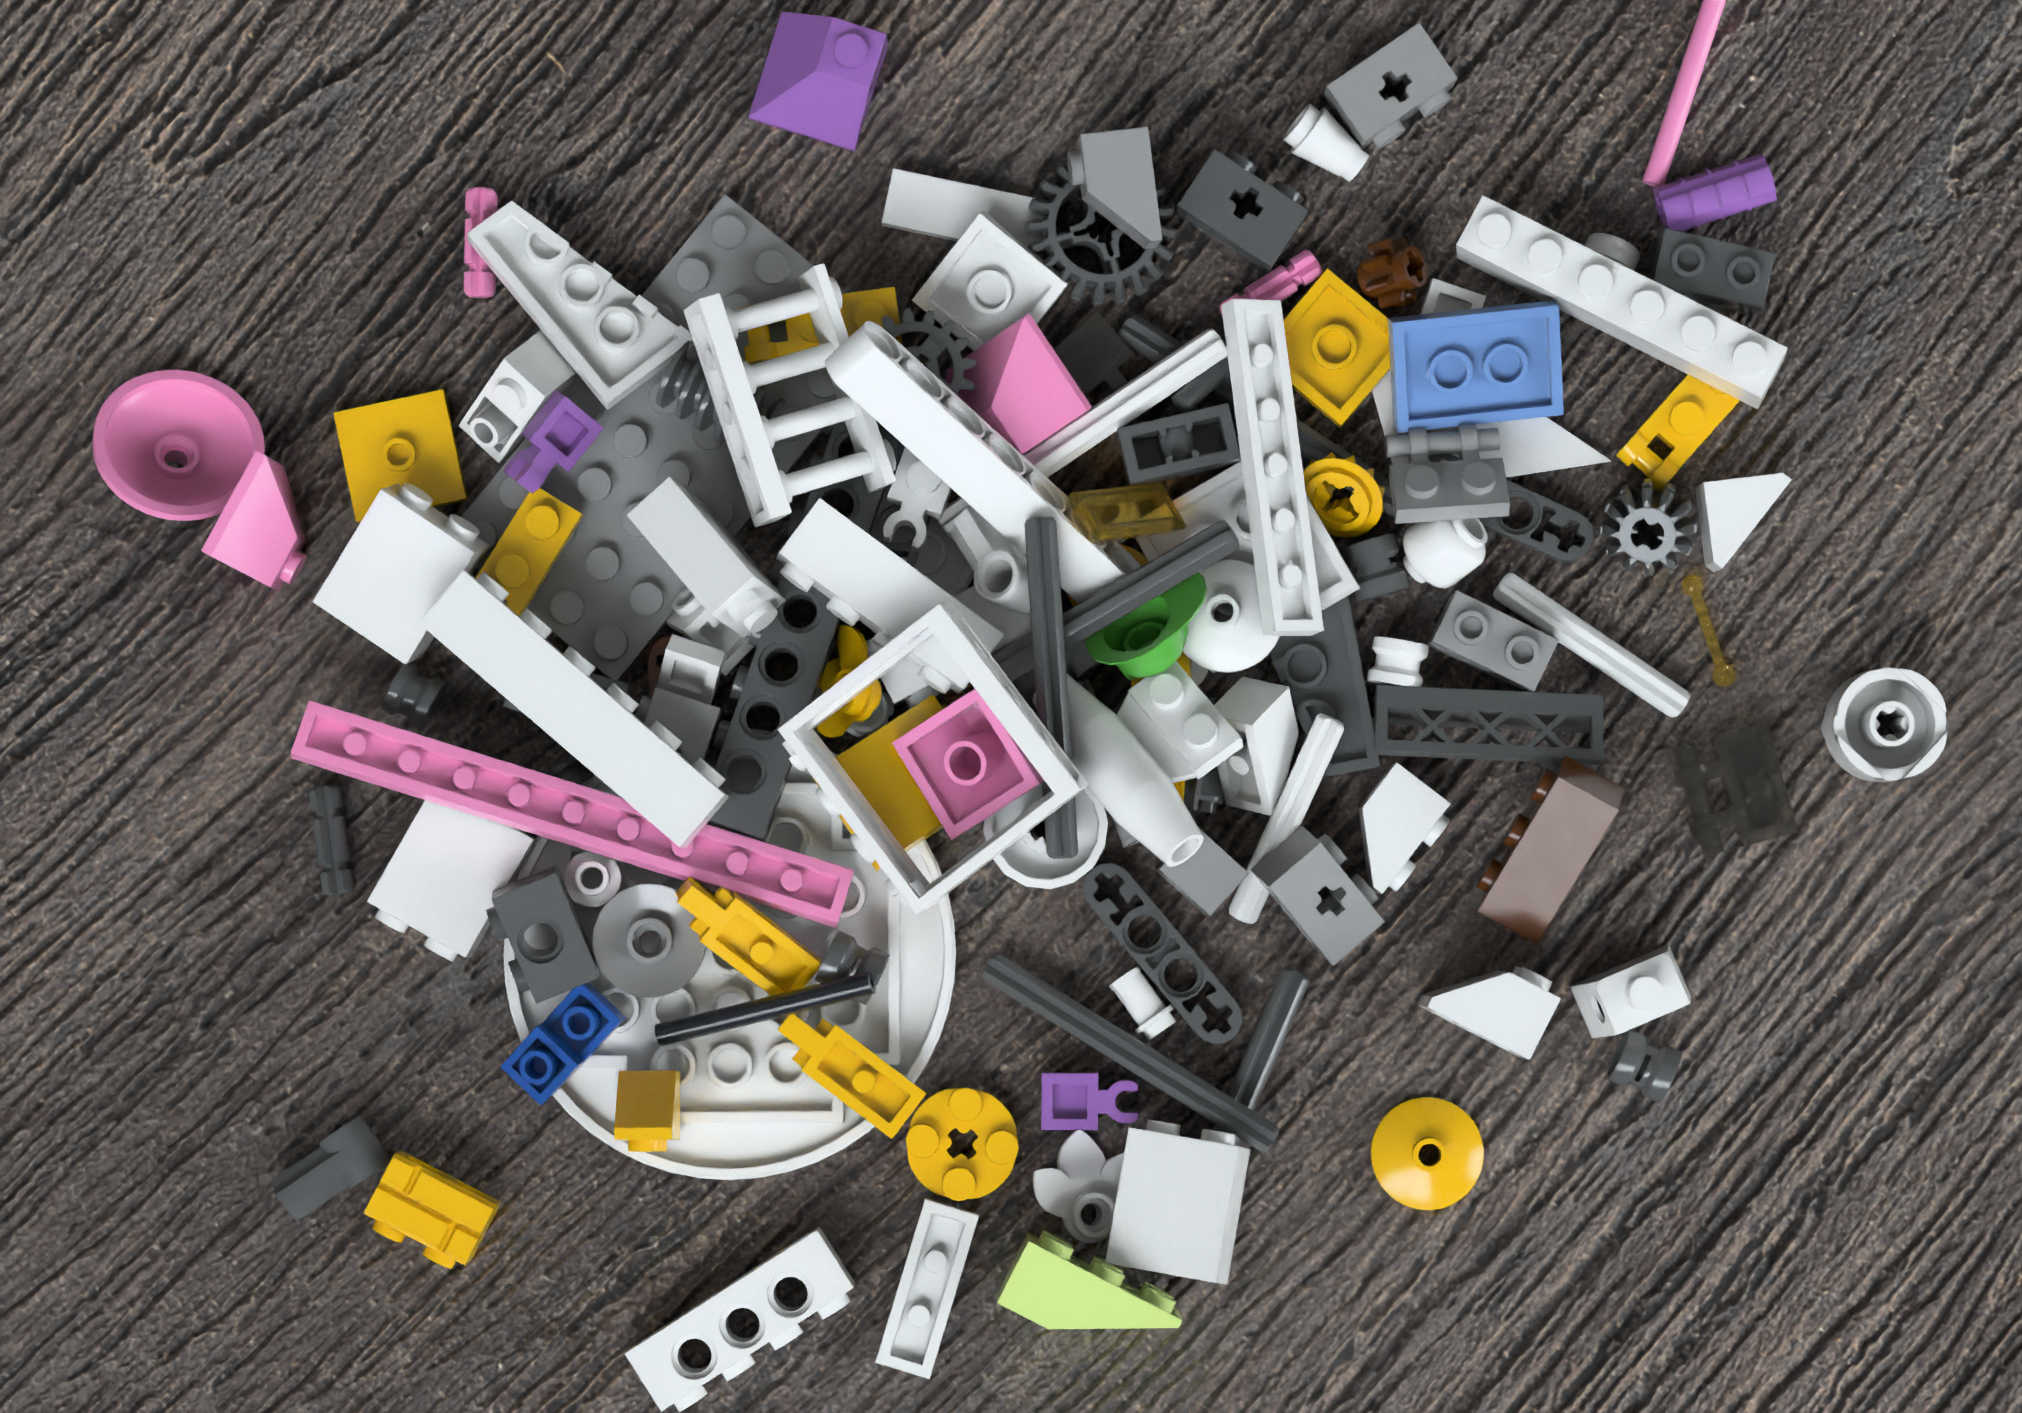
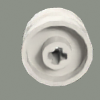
[983,783,1108,889]

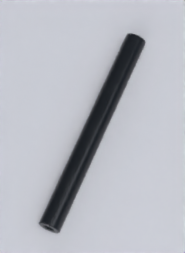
[655,971,876,1046]

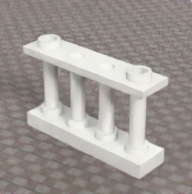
[683,263,896,528]

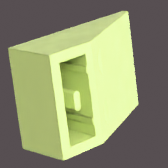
[997,1230,1183,1329]

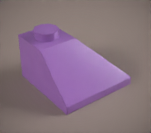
[748,11,888,152]

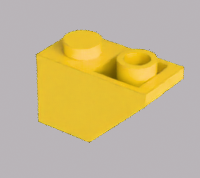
[614,1070,680,1152]

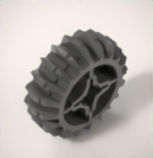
[1024,164,1177,307]

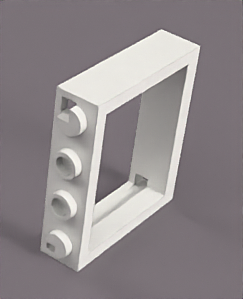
[777,601,1089,915]

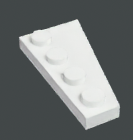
[467,201,694,410]

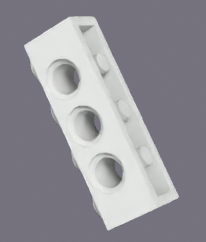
[625,1226,855,1412]

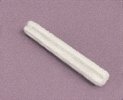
[1493,573,1691,718]
[1229,714,1344,924]

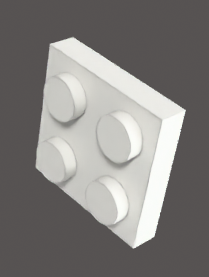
[912,211,1071,351]

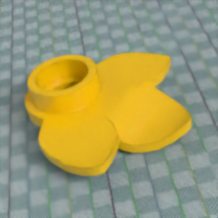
[817,625,882,738]

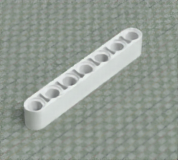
[825,321,1141,603]

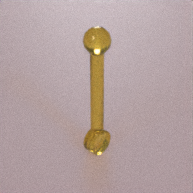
[1681,574,1736,687]

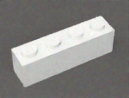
[776,498,1004,694]

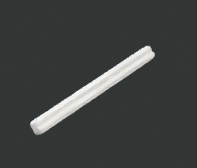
[937,328,1227,540]

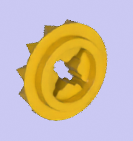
[1303,452,1385,537]

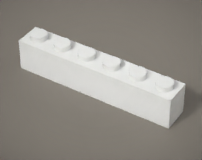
[1456,195,1788,409]
[418,570,730,849]

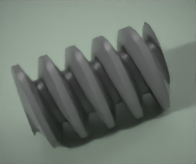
[656,340,786,444]

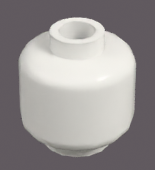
[1403,518,1488,589]

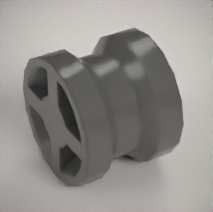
[381,662,448,731]

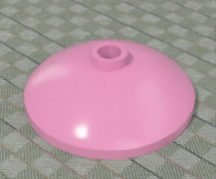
[92,370,265,521]

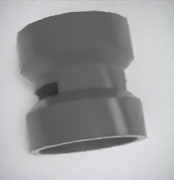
[1341,533,1410,603]
[815,930,890,1005]
[1606,1029,1682,1103]

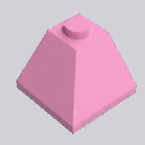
[946,313,1092,455]
[201,451,307,591]
[892,689,1044,840]

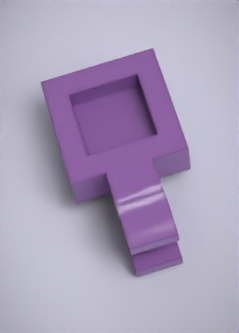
[504,390,604,494]

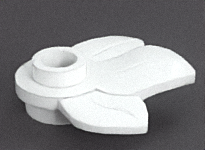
[1033,1130,1124,1243]

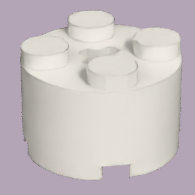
[1821,667,1948,783]

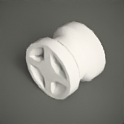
[1366,636,1429,687]

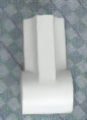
[950,507,1030,613]

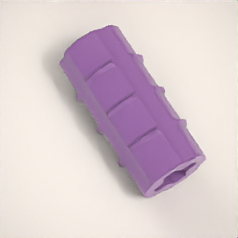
[1653,153,1777,232]

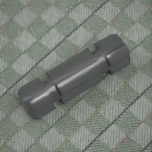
[309,785,354,896]

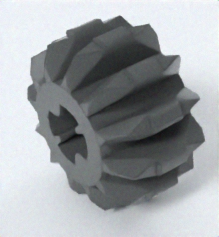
[1600,478,1697,577]

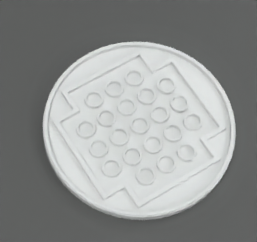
[503,729,956,1180]

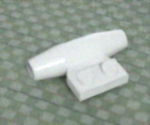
[1032,661,1243,867]

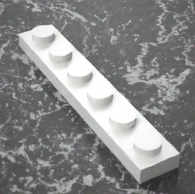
[1221,299,1324,636]

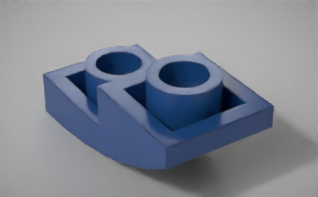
[500,982,626,1106]

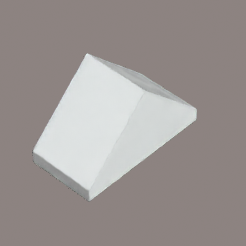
[1695,473,1792,572]

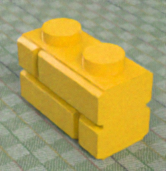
[364,1150,501,1269]

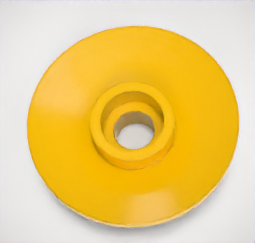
[1371,1097,1484,1210]

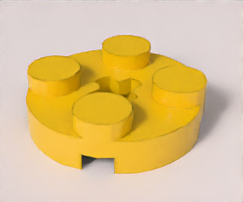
[906,1087,1019,1201]

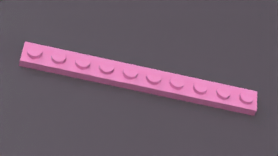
[291,700,854,928]

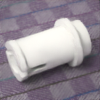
[1109,965,1176,1041]

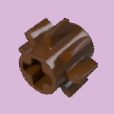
[1357,237,1428,308]

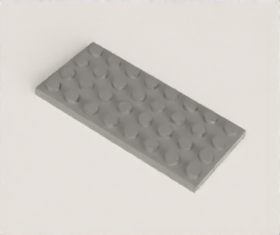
[462,194,847,681]

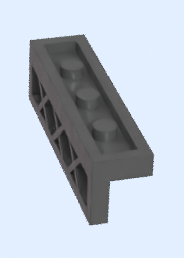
[1372,685,1603,765]

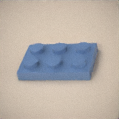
[1388,300,1564,433]

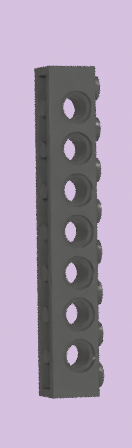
[708,421,900,843]

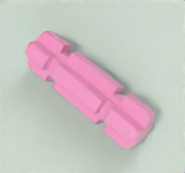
[464,187,497,298]
[1219,250,1323,318]

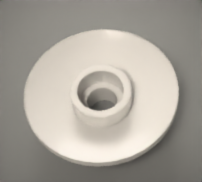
[1182,560,1280,673]

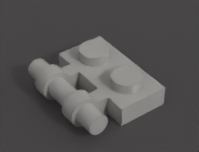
[1385,424,1510,524]

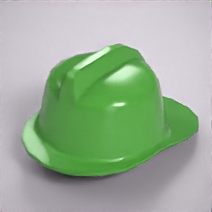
[1085,573,1207,680]

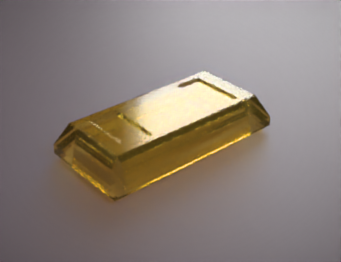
[1069,482,1187,543]

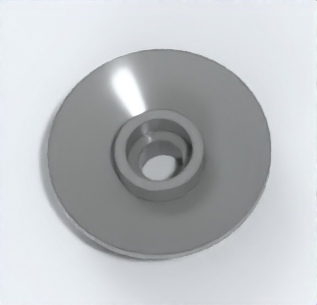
[592,884,706,998]

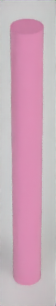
[1642,0,1726,187]

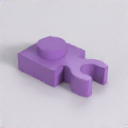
[1041,1072,1138,1130]

